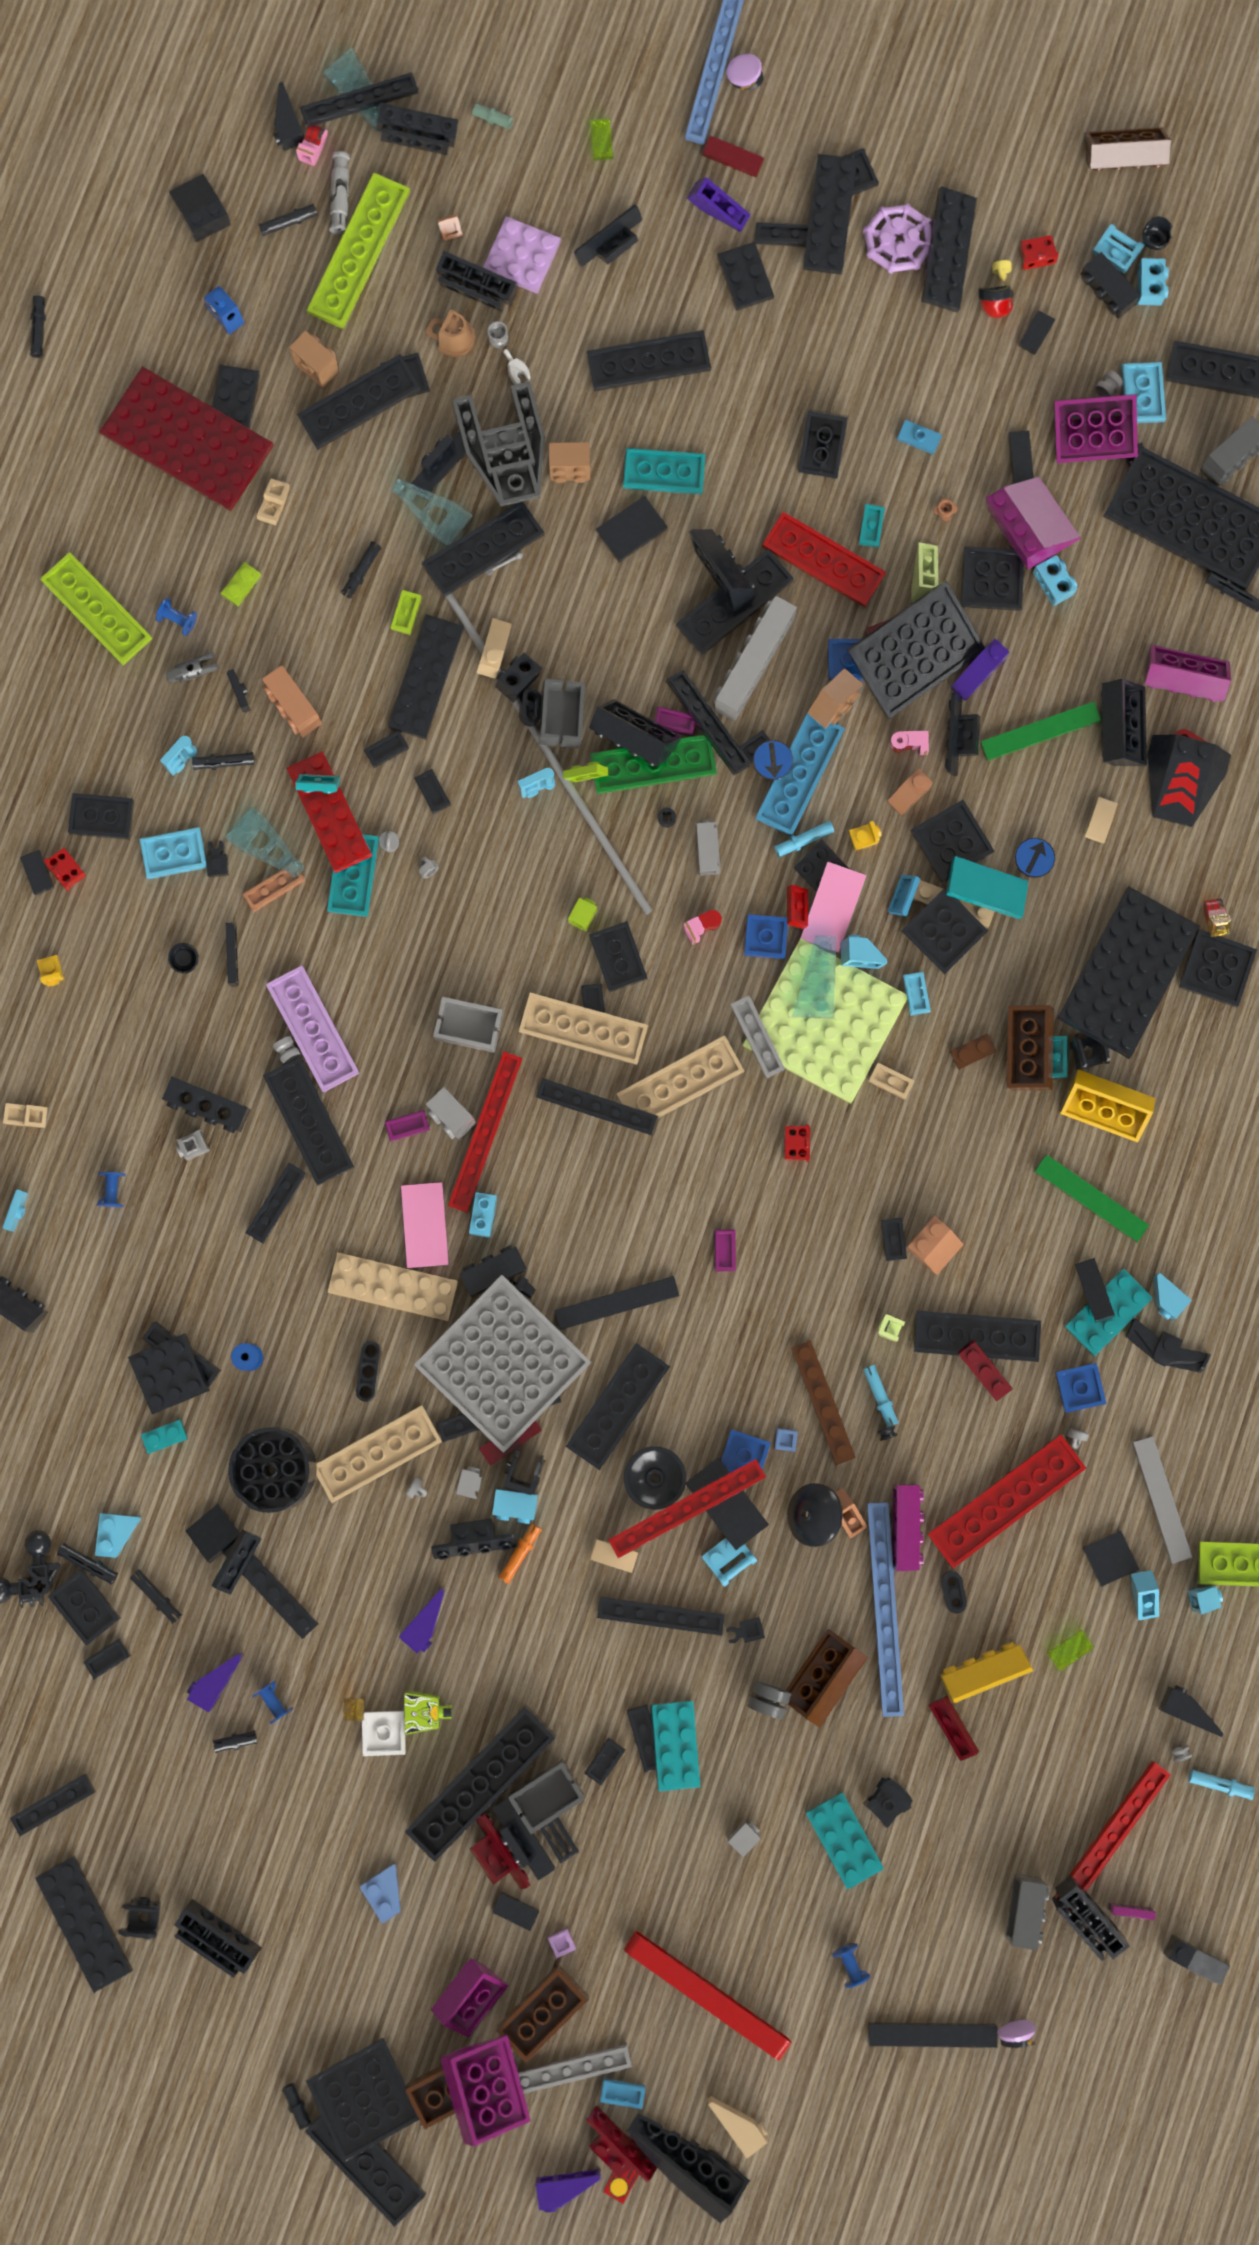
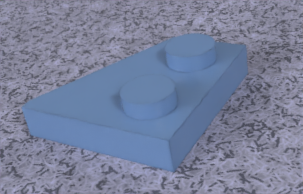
[360,1863,401,1924]

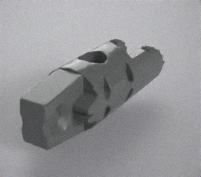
[166,652,219,683]

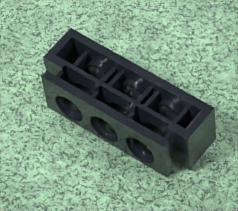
[376,103,459,155]
[436,250,519,312]
[162,1076,251,1133]
[1051,1875,1130,1961]
[174,1899,262,1978]

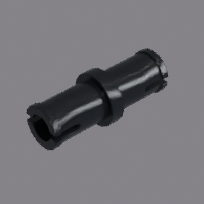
[213,1730,258,1753]
[281,2083,312,2130]

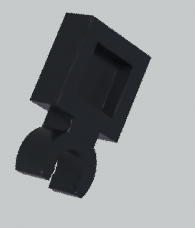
[206,840,229,877]
[726,1617,765,1643]

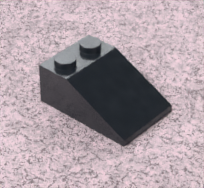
[169,174,231,243]
[798,410,849,479]

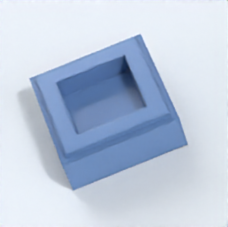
[774,1428,798,1452]

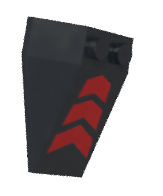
[1147,734,1231,827]

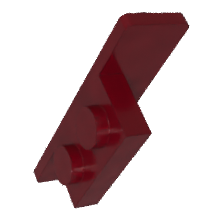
[469,1813,531,1890]
[586,2106,657,2182]

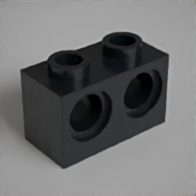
[495,653,542,703]

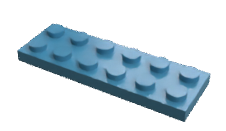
[755,713,845,836]

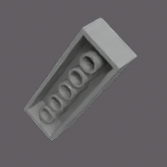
[714,596,797,722]

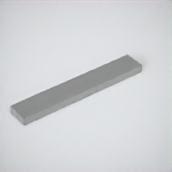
[1132,1436,1192,1564]
[517,2044,632,2094]

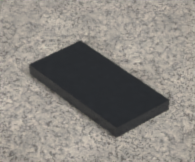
[686,1458,769,1550]

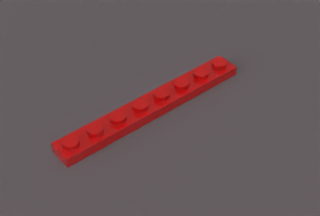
[448,1051,523,1213]
[608,1459,766,1558]
[1054,1760,1171,1911]

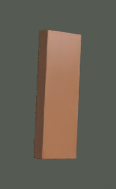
[242,862,305,912]

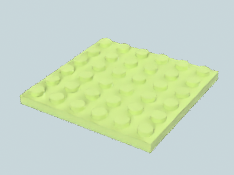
[743,938,907,1104]

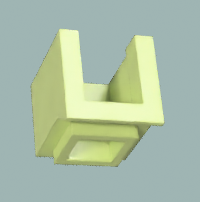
[877,1314,905,1342]

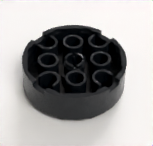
[228,1427,317,1513]

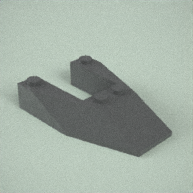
[452,381,545,506]

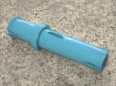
[774,820,834,858]
[863,1365,899,1428]
[1189,1769,1255,1800]

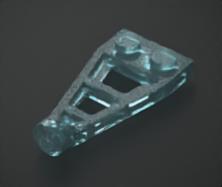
[391,478,473,547]
[225,807,304,877]

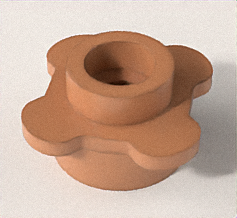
[933,498,957,522]

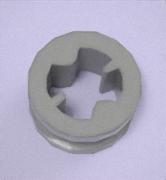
[1170,1745,1192,1762]

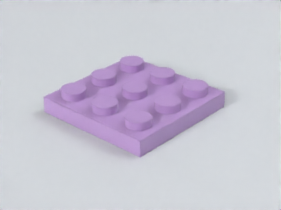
[483,216,561,294]

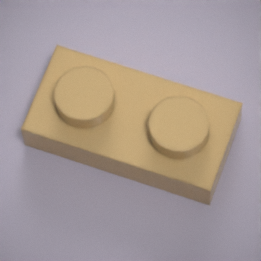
[868,1063,914,1100]

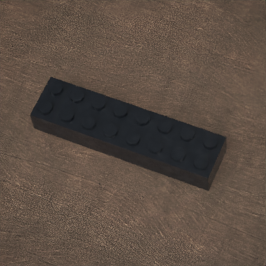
[405,1705,556,1862]

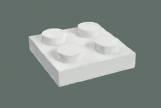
[362,1710,406,1756]

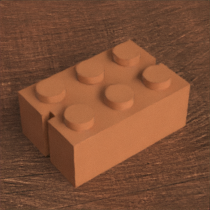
[262,665,322,738]

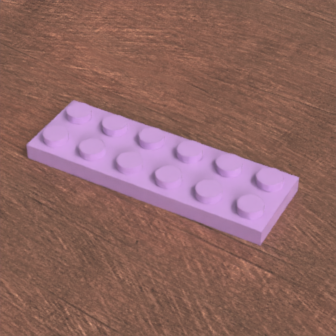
[266,966,360,1093]

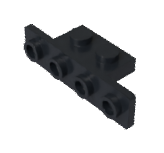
[574,204,642,267]
[410,432,466,498]
[945,693,980,776]
[431,1518,517,1560]
[492,1797,555,1880]

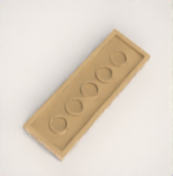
[519,993,648,1065]
[616,1035,744,1118]
[327,1252,459,1322]
[316,1405,442,1503]

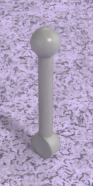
[485,551,523,576]

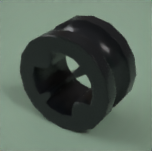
[658,808,676,828]
[877,1426,898,1441]

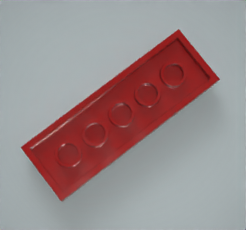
[762,511,886,608]
[286,751,372,873]

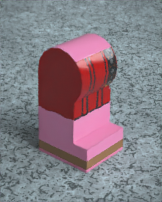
[296,125,328,166]
[890,731,929,755]
[683,910,722,945]

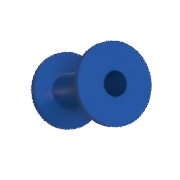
[156,598,197,636]
[96,1172,126,1208]
[231,1343,263,1371]
[252,1680,293,1725]
[832,1943,871,1988]

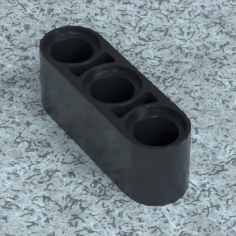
[356,1341,382,1402]

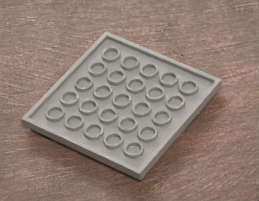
[414,1275,591,1453]

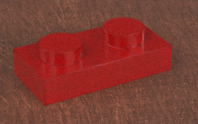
[787,884,808,929]

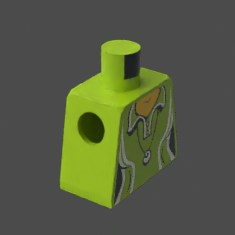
[404,1691,452,1734]

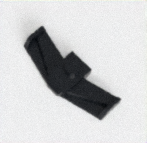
[1125,1318,1211,1373]

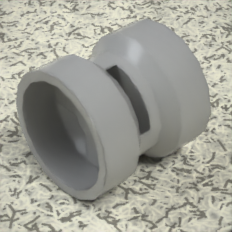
[488,321,508,348]
[1095,370,1123,396]
[273,1036,301,1064]

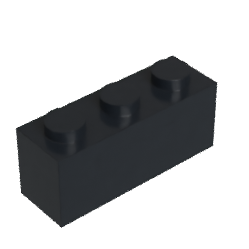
[1080,252,1140,319]
[460,1245,527,1297]

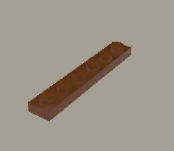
[791,1340,856,1465]

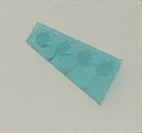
[323,48,380,131]
[792,936,836,1019]

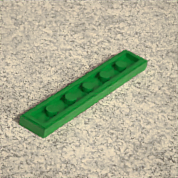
[980,702,1101,761]
[1034,1154,1149,1243]

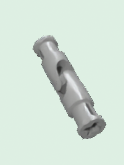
[329,151,350,235]

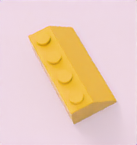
[1060,1069,1155,1142]
[940,1642,1033,1703]

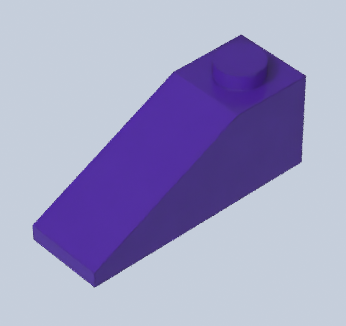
[686,177,751,232]
[951,639,1010,701]
[399,1588,445,1654]
[187,1652,244,1712]
[536,2169,601,2213]

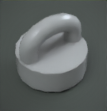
[379,831,400,852]
[419,857,439,879]
[1067,1428,1089,1449]
[405,1477,427,1499]

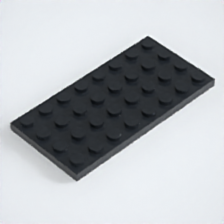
[1103,446,1259,591]
[1057,886,1200,1059]

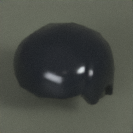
[1142,216,1173,251]
[168,943,199,974]

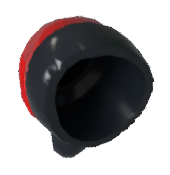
[978,285,1014,318]

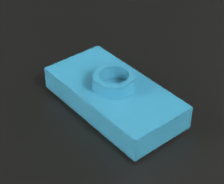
[902,972,931,1016]
[3,1189,28,1232]

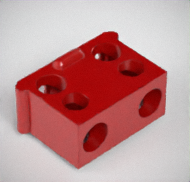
[1019,235,1059,270]
[44,848,86,891]
[785,1124,810,1163]

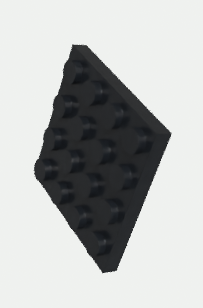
[306,2038,419,2162]

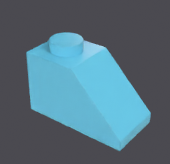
[840,935,887,969]
[1153,1273,1192,1320]
[1131,1570,1159,1621]
[1187,1585,1223,1614]

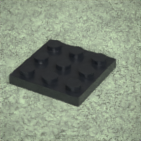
[961,546,1024,611]
[910,800,995,883]
[901,888,988,974]
[1178,929,1257,1008]
[128,1333,210,1415]

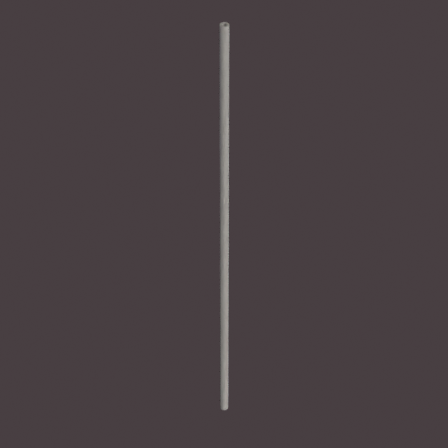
[446,593,653,915]

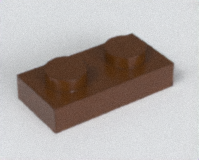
[950,1034,996,1070]

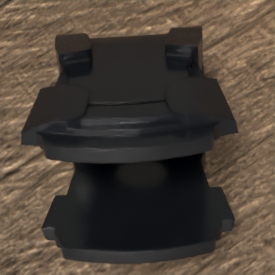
[1069,1033,1110,1070]
[504,1447,545,1495]
[863,1777,913,1828]
[118,1897,161,1940]

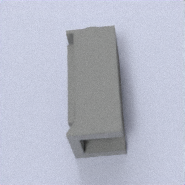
[696,820,720,876]

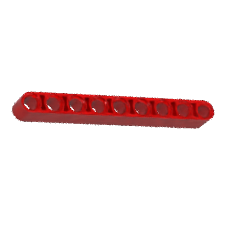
[623,1931,792,2061]

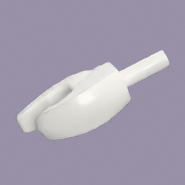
[503,349,531,385]

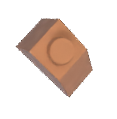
[887,769,933,816]
[835,1488,868,1539]

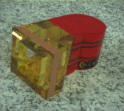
[1203,898,1232,937]

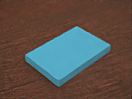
[1121,362,1166,423]
[140,827,207,879]

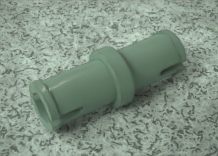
[472,103,513,129]

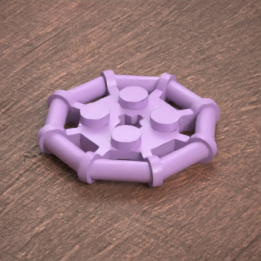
[863,203,932,274]

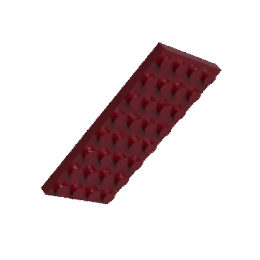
[99,366,274,512]

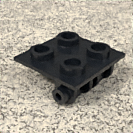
[794,839,850,892]

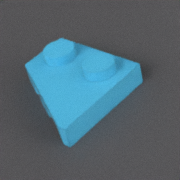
[95,1513,141,1558]

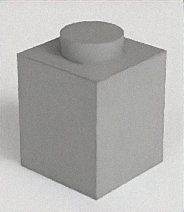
[727,1820,761,1857]

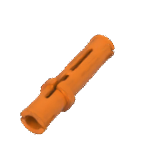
[498,1523,542,1584]

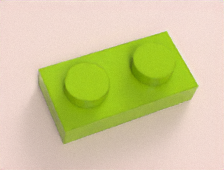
[221,562,262,607]
[391,590,422,635]
[563,762,608,783]

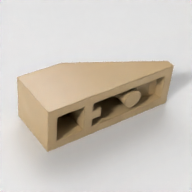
[477,618,512,679]
[708,2096,768,2158]

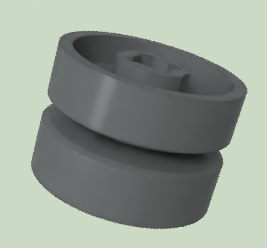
[747,1681,792,1719]

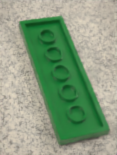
[590,735,717,794]

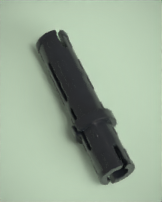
[258,203,318,237]
[30,295,46,358]
[340,541,382,599]
[1205,571,1259,612]
[192,752,255,770]
[57,1543,118,1585]
[130,1569,182,1624]

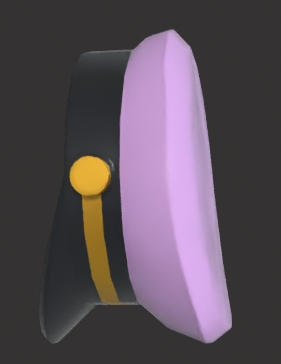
[726,54,764,90]
[997,2020,1036,2048]

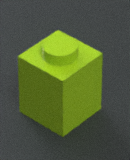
[568,898,598,932]

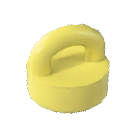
[992,260,1012,281]

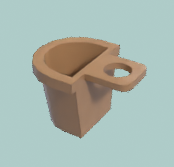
[426,309,475,357]

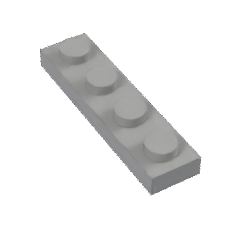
[730,996,785,1079]

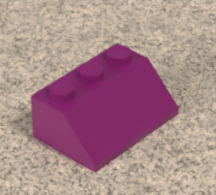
[431,1958,509,2038]

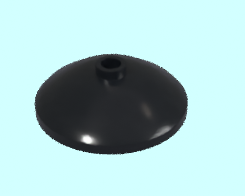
[624,1446,687,1510]
[787,1483,843,1547]

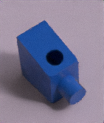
[204,286,245,335]

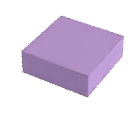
[548,1928,576,1958]

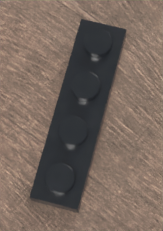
[245,1163,307,1244]
[142,1321,222,1387]
[10,1773,96,1836]

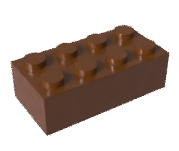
[1007,1005,1054,1091]
[496,1964,588,2063]
[405,2065,455,2130]

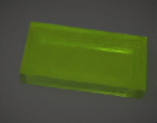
[590,119,613,161]
[1047,1630,1094,1671]

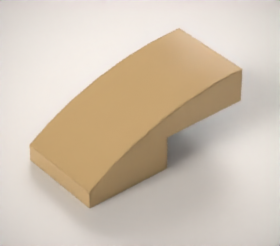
[257,478,290,525]
[1085,797,1118,844]
[3,1103,48,1128]
[589,1539,638,1573]

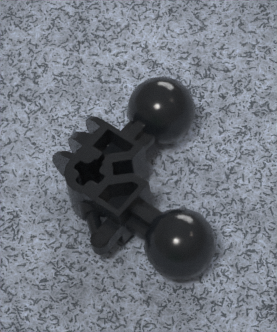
[0,1530,61,1608]

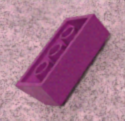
[1144,645,1231,702]
[892,1484,924,1571]

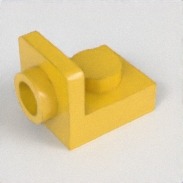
[849,821,881,851]
[37,955,64,986]

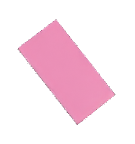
[801,862,866,953]
[401,1182,449,1268]

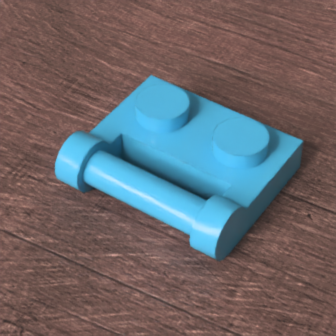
[1092,224,1145,274]
[160,736,198,776]
[518,768,555,798]
[701,1537,757,1587]

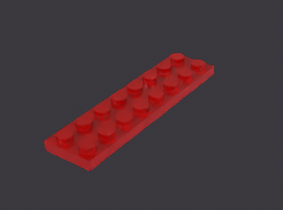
[927,1434,1087,1569]

